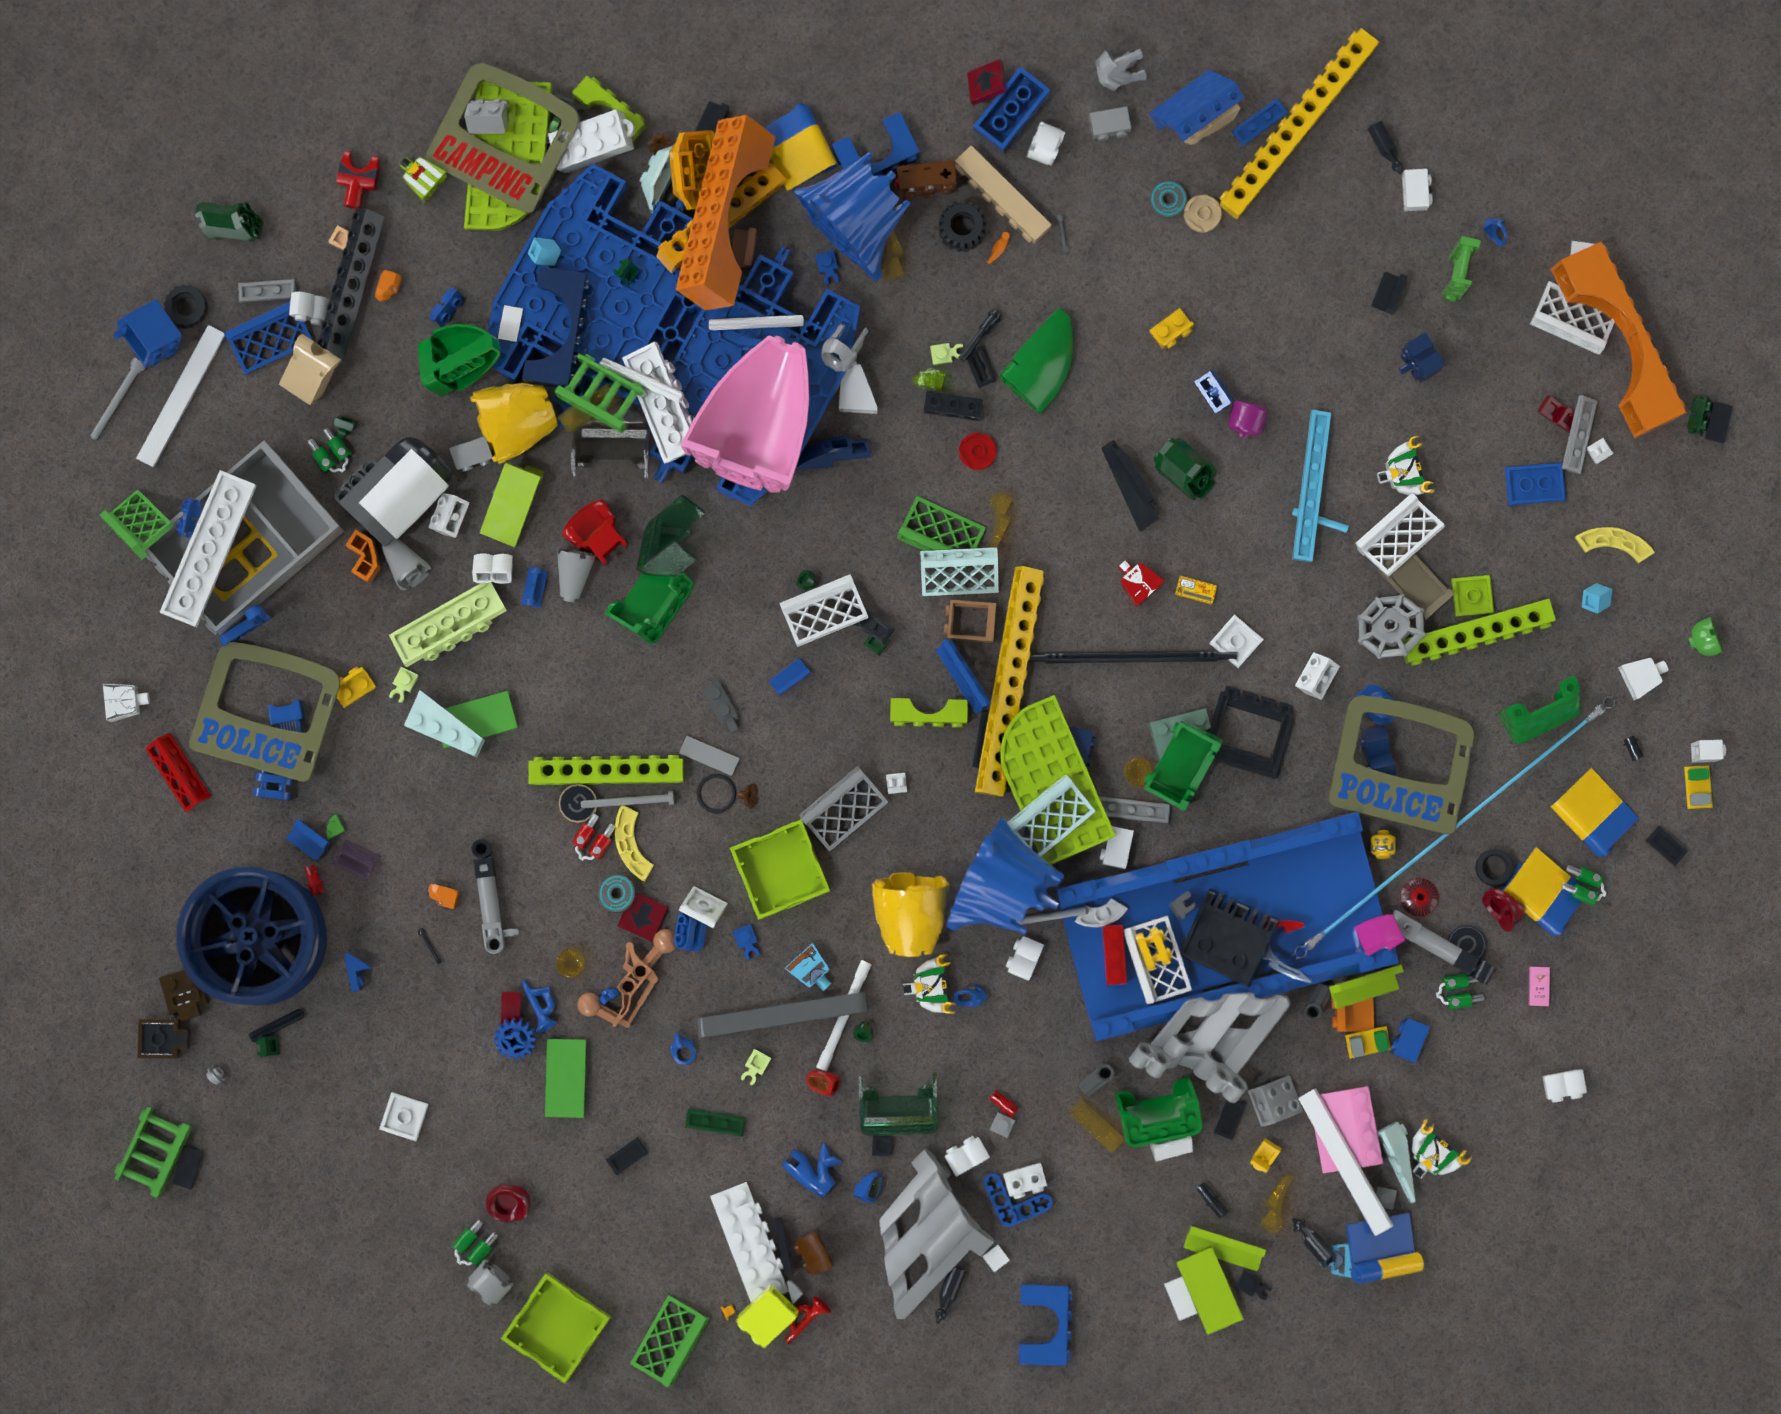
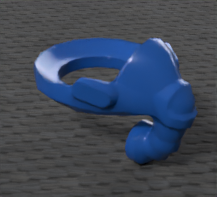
[1483,218,1508,246]
[953,984,987,1008]
[670,1033,696,1065]

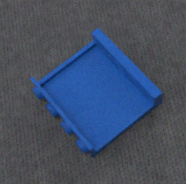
[1149,70,1244,142]

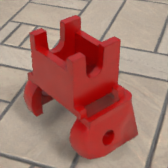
[562,499,628,566]

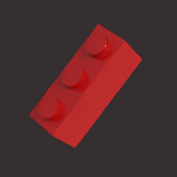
[1102,925,1127,985]

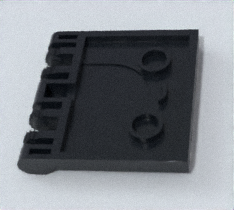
[1180,888,1280,987]

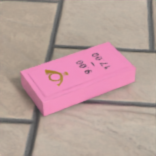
[1528,967,1550,1006]

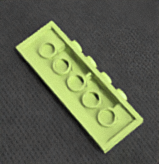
[389,582,507,667]

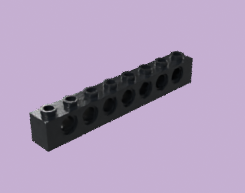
[317,208,385,361]

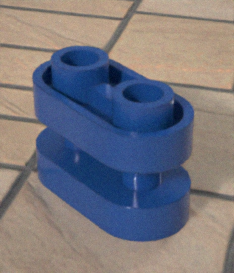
[252,770,294,801]
[674,912,707,952]

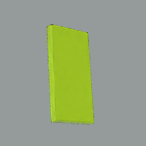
[480,462,542,547]
[1176,1247,1243,1335]

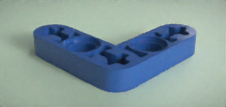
[219,605,271,646]
[984,1173,1052,1227]

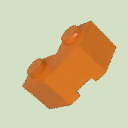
[345,529,381,585]

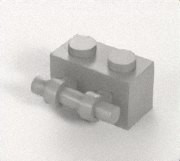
[464,99,509,134]

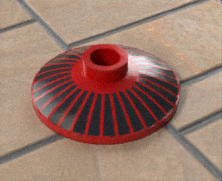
[1400,878,1439,917]

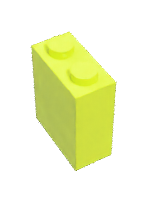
[736,1284,799,1348]

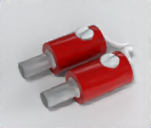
[571,813,615,861]

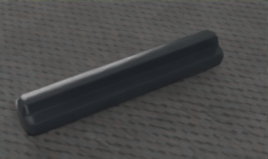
[249,1009,304,1042]

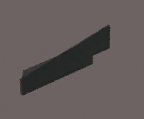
[1101,440,1159,532]

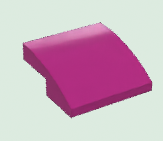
[1354,914,1405,956]

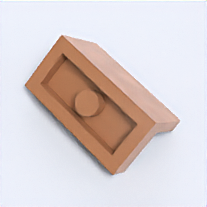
[732,227,757,269]

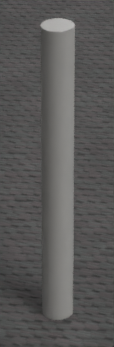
[1016,907,1089,925]

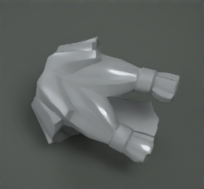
[1095,49,1147,91]
[821,324,869,372]

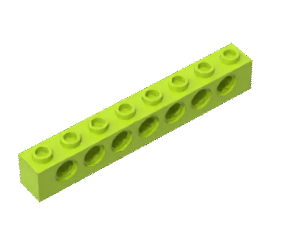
[1402,599,1556,666]
[529,755,684,785]

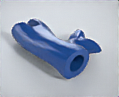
[782,1143,842,1198]

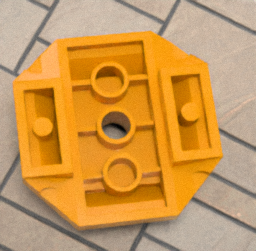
[669,130,715,210]

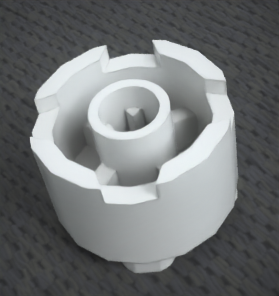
[1027,122,1065,165]

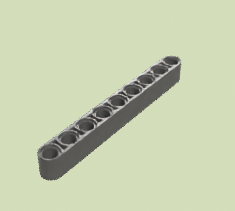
[696,992,868,1039]

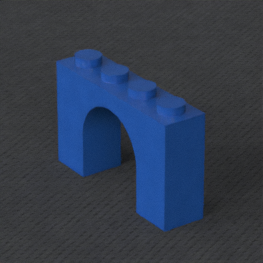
[832,112,920,176]
[1019,1284,1072,1366]

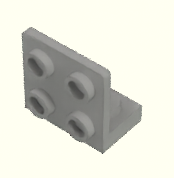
[1248,1076,1303,1127]

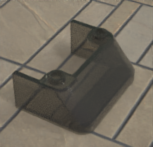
[571,421,651,478]

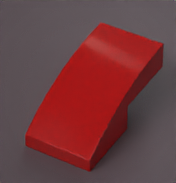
[1264,921,1305,933]

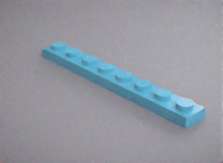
[1292,410,1331,562]

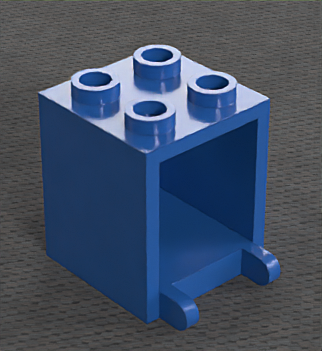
[113,299,182,368]

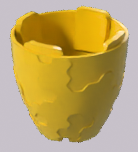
[470,383,558,464]
[872,872,949,957]

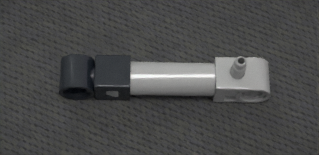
[471,839,519,954]
[1392,910,1496,985]

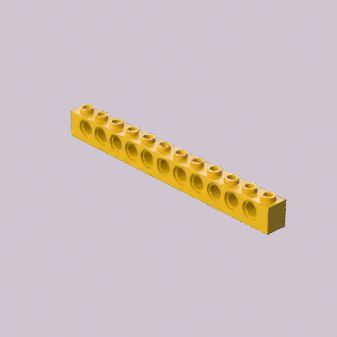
[1219,28,1379,219]
[975,566,1044,797]

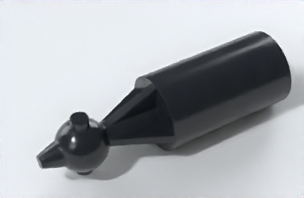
[1367,121,1403,175]
[1292,1218,1337,1267]
[935,1266,966,1324]

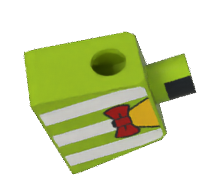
[400,157,447,203]

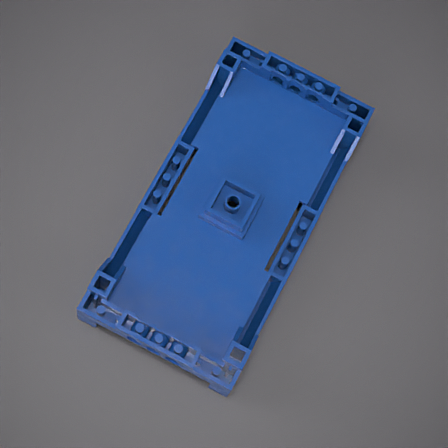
[1055,812,1399,1041]

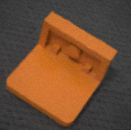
[1331,998,1374,1032]

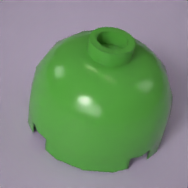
[1689,617,1723,656]

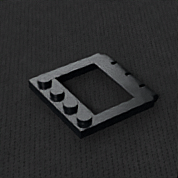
[1209,685,1295,780]

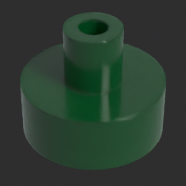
[797,570,817,590]
[853,1022,873,1042]

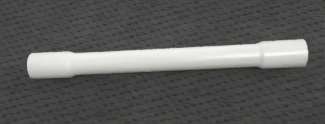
[816,960,872,1072]

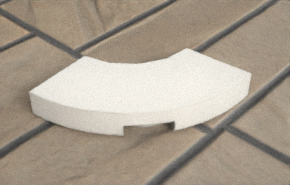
[1075,898,1128,927]

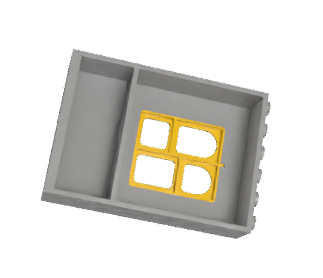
[145,440,345,635]

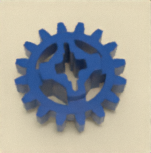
[493,1018,536,1060]

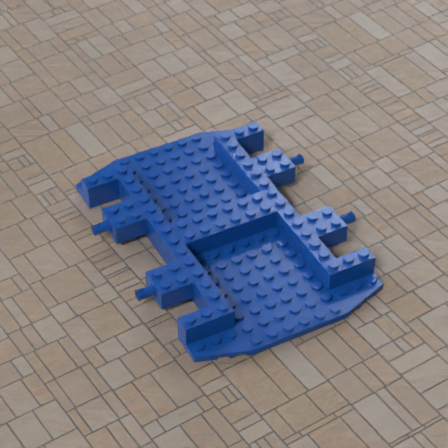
[488,163,860,507]

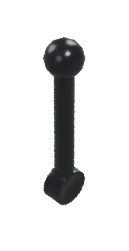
[418,928,441,964]

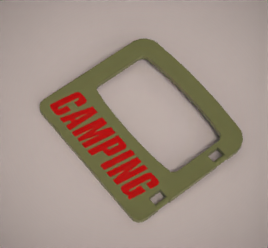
[425,63,579,214]

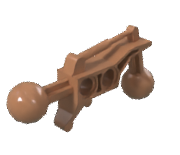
[577,929,676,1028]

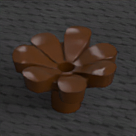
[648,133,672,155]
[738,783,758,809]

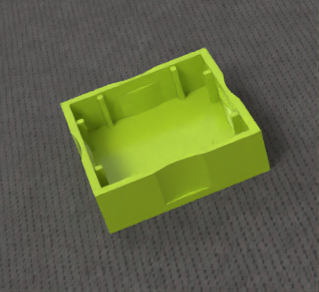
[730,819,830,920]
[501,1272,611,1383]

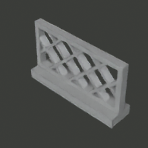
[799,766,888,852]

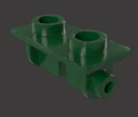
[1687,395,1712,436]

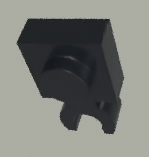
[1235,1270,1272,1300]

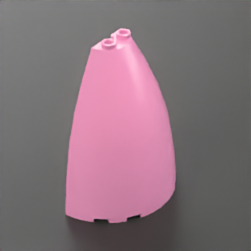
[681,336,809,492]

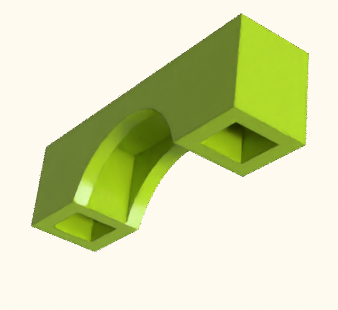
[572,76,646,143]
[890,698,968,728]

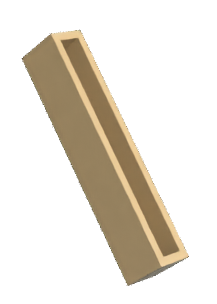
[955,146,1051,244]

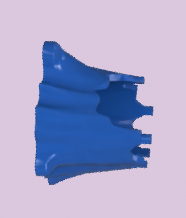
[794,152,911,282]
[946,818,1065,935]

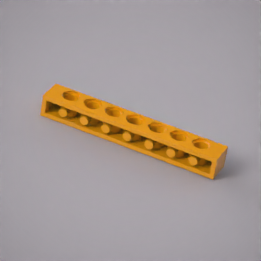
[656,162,786,273]

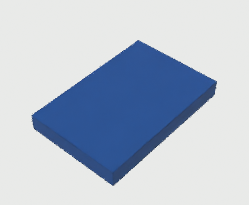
[1504,463,1566,506]

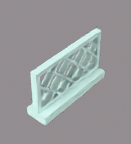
[920,548,999,596]
[1007,775,1096,857]

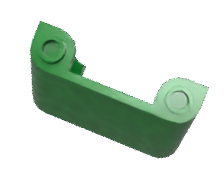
[604,550,694,645]
[1498,675,1581,744]
[1143,721,1224,811]
[1114,1077,1202,1147]

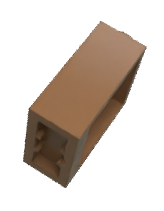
[944,600,996,643]

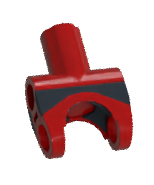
[337,150,379,209]

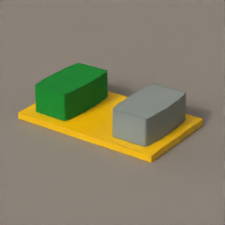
[1684,765,1713,809]
[1345,1026,1391,1059]

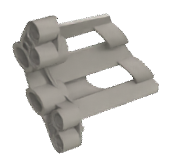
[1129,993,1290,1103]
[879,1148,995,1319]

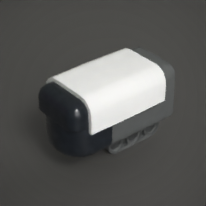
[335,437,453,547]

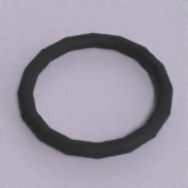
[696,774,736,813]

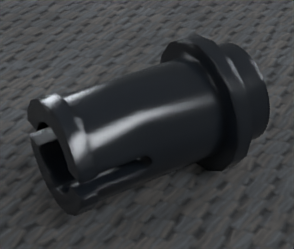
[1623,735,1644,761]

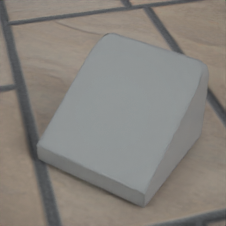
[787,1279,803,1304]

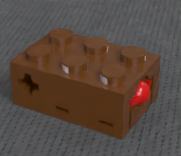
[895,160,956,200]

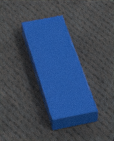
[1231,98,1288,147]

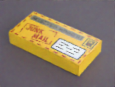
[1175,576,1217,605]

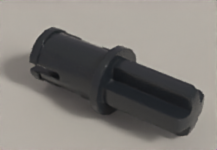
[1196,1183,1229,1219]

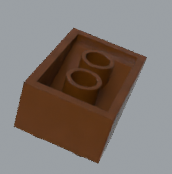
[794,1229,834,1276]

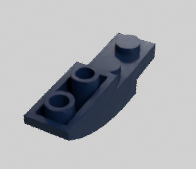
[795,435,871,471]

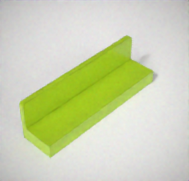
[1329,965,1404,1009]
[1184,1226,1266,1271]

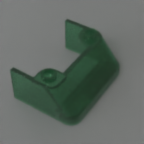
[636,494,705,577]
[858,1072,938,1136]

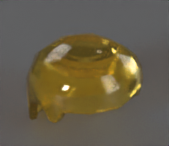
[1123,757,1152,787]
[555,948,585,978]

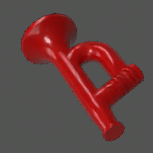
[784,1296,831,1344]

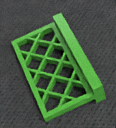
[100,490,174,560]
[897,496,986,570]
[630,1295,710,1387]

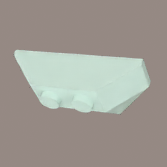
[640,146,673,214]

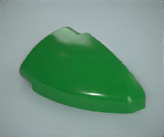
[999,307,1074,414]
[418,324,500,397]

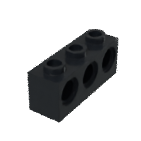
[924,391,983,422]

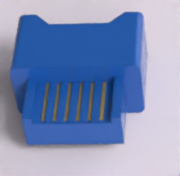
[267,700,305,733]

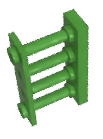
[1441,236,1481,302]
[555,353,647,434]
[114,1107,193,1198]

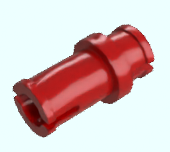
[304,865,324,896]
[989,1090,1019,1117]

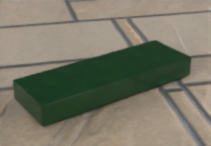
[685,1108,745,1137]

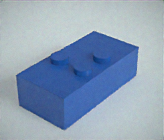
[973,67,1050,153]

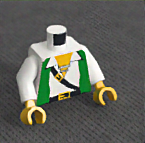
[1377,436,1434,496]
[903,954,955,1014]
[1412,1119,1472,1179]

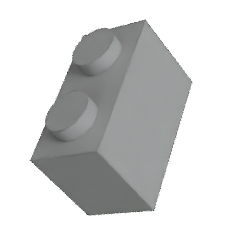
[1089,107,1131,141]
[449,436,494,472]

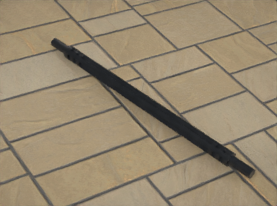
[1028,650,1237,664]

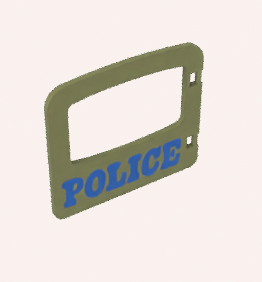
[189,642,340,782]
[1328,695,1474,835]

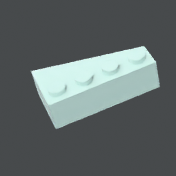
[404,691,485,757]

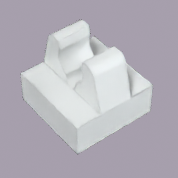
[1586,438,1613,464]
[886,773,907,794]

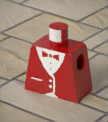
[1118,560,1164,608]

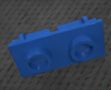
[429,287,465,327]
[176,497,203,538]
[521,567,548,608]

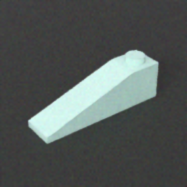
[1377,1122,1415,1203]

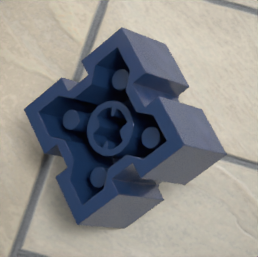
[1399,332,1446,383]

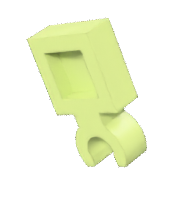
[930,343,963,366]
[389,667,419,703]
[741,1049,771,1085]

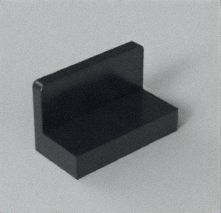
[695,101,730,133]
[1371,272,1408,315]

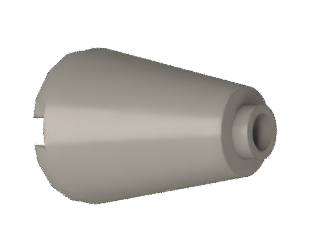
[382,538,431,590]
[557,549,596,602]

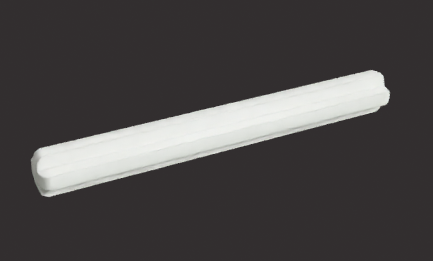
[709,315,804,330]
[599,358,684,403]

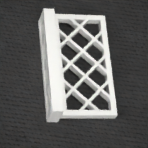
[1530,281,1615,355]
[1356,493,1445,577]
[780,574,868,647]
[1123,916,1192,1004]

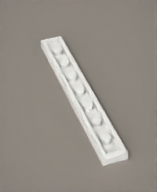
[136,325,225,468]
[1298,1089,1393,1236]

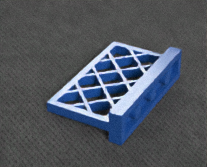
[224,301,313,374]
[935,639,991,715]

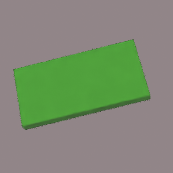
[442,691,518,749]
[545,1039,586,1118]

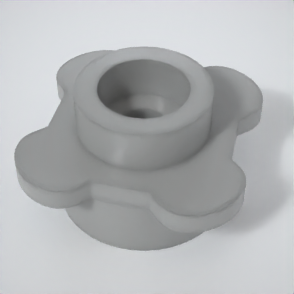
[206,1065,226,1085]

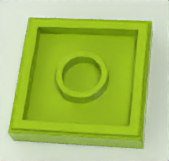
[1451,575,1494,617]

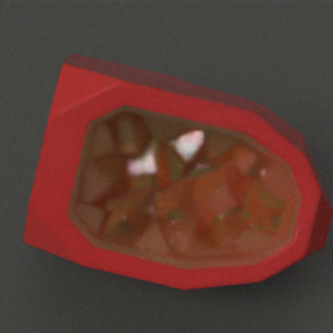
[806,1070,841,1096]

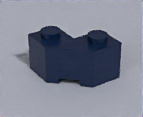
[1359,726,1396,776]

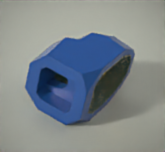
[853,1171,883,1204]

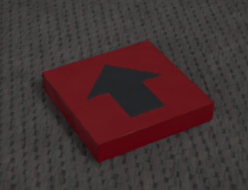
[967,59,1006,106]
[617,893,668,942]

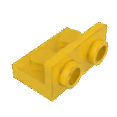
[1149,308,1194,349]
[337,667,377,708]

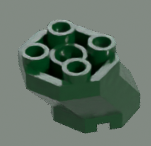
[195,202,263,242]
[1153,438,1217,500]

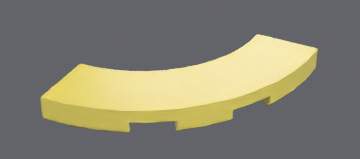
[1575,527,1655,564]
[615,805,654,882]

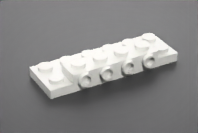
[622,342,694,464]
[710,1182,789,1302]

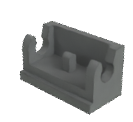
[1168,891,1195,921]

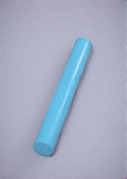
[1292,508,1349,533]

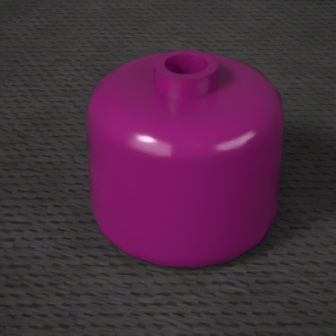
[1228,400,1268,438]

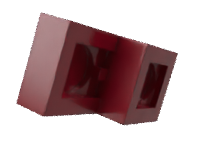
[1537,396,1575,433]
[500,991,522,1030]

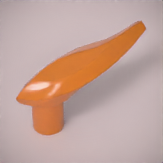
[987,232,1010,264]

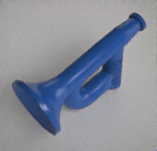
[521,980,557,1033]

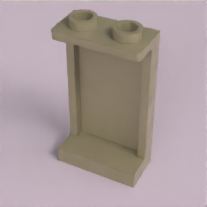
[1377,547,1454,621]

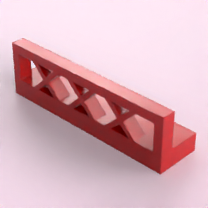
[145,733,211,813]

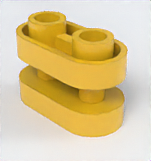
[1135,927,1173,971]

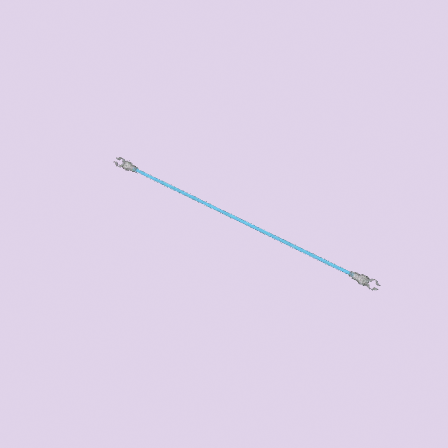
[1293,695,1616,960]

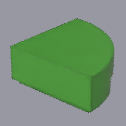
[548,115,561,138]
[326,814,346,840]

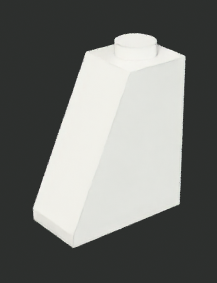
[839,362,877,414]

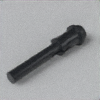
[958,310,1002,362]

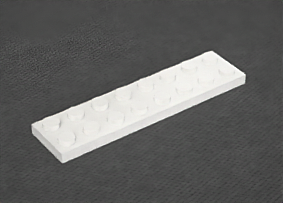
[160,470,257,628]

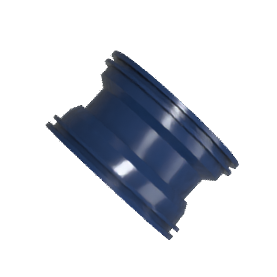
[176,867,327,1006]

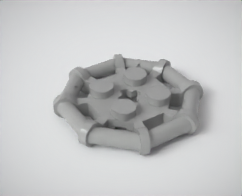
[1357,594,1426,659]

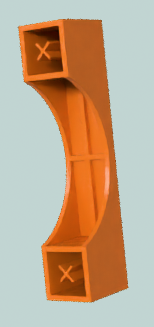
[675,115,775,310]
[1551,242,1686,439]

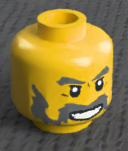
[1371,830,1396,859]

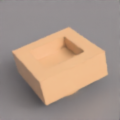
[328,226,349,250]

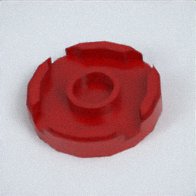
[959,432,996,471]

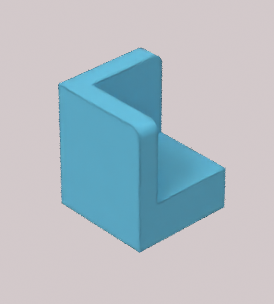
[528,238,561,266]
[1582,583,1612,613]

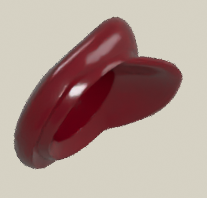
[1482,889,1525,932]
[486,1185,530,1222]

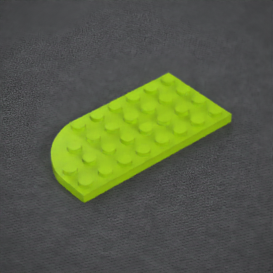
[464,81,552,231]
[1000,695,1116,865]

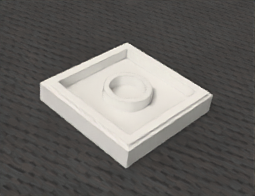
[1209,614,1263,668]
[679,886,728,928]
[379,1092,429,1141]

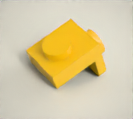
[1250,1138,1281,1173]

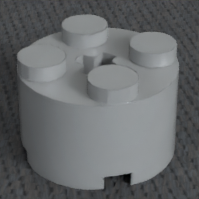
[467,1260,513,1305]

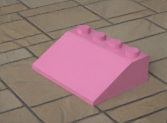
[1314,1086,1383,1173]

